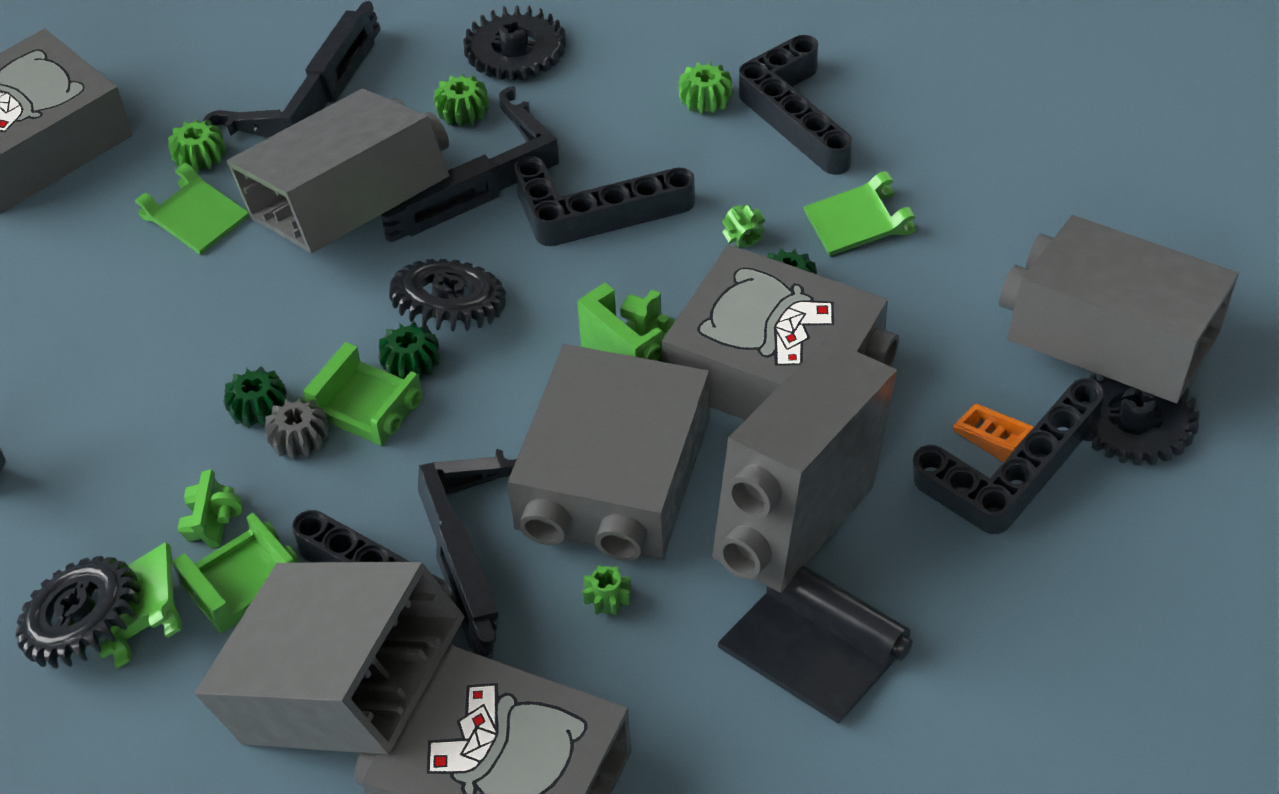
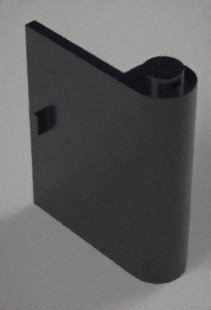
[718,566,913,724]

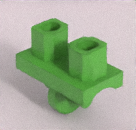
[620,289,676,337]
[177,469,243,548]

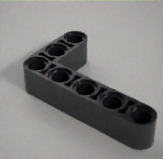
[739,35,852,175]
[514,156,695,246]
[913,378,1104,534]
[292,510,454,602]

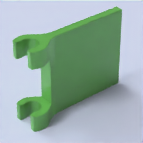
[135,163,250,255]
[803,171,916,257]
[99,542,182,668]

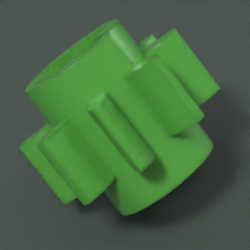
[722,204,766,248]
[582,565,631,615]

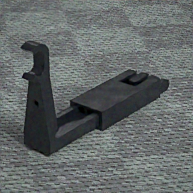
[203,1,381,138]
[381,86,559,242]
[418,449,517,660]

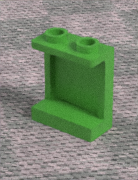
[577,282,664,362]
[303,342,423,446]
[172,513,300,634]

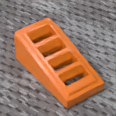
[953,403,1034,463]

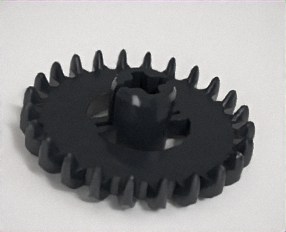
[463,5,566,81]
[389,259,506,332]
[1080,373,1200,465]
[15,556,141,669]

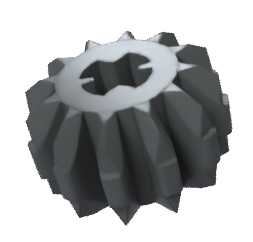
[265,397,329,461]

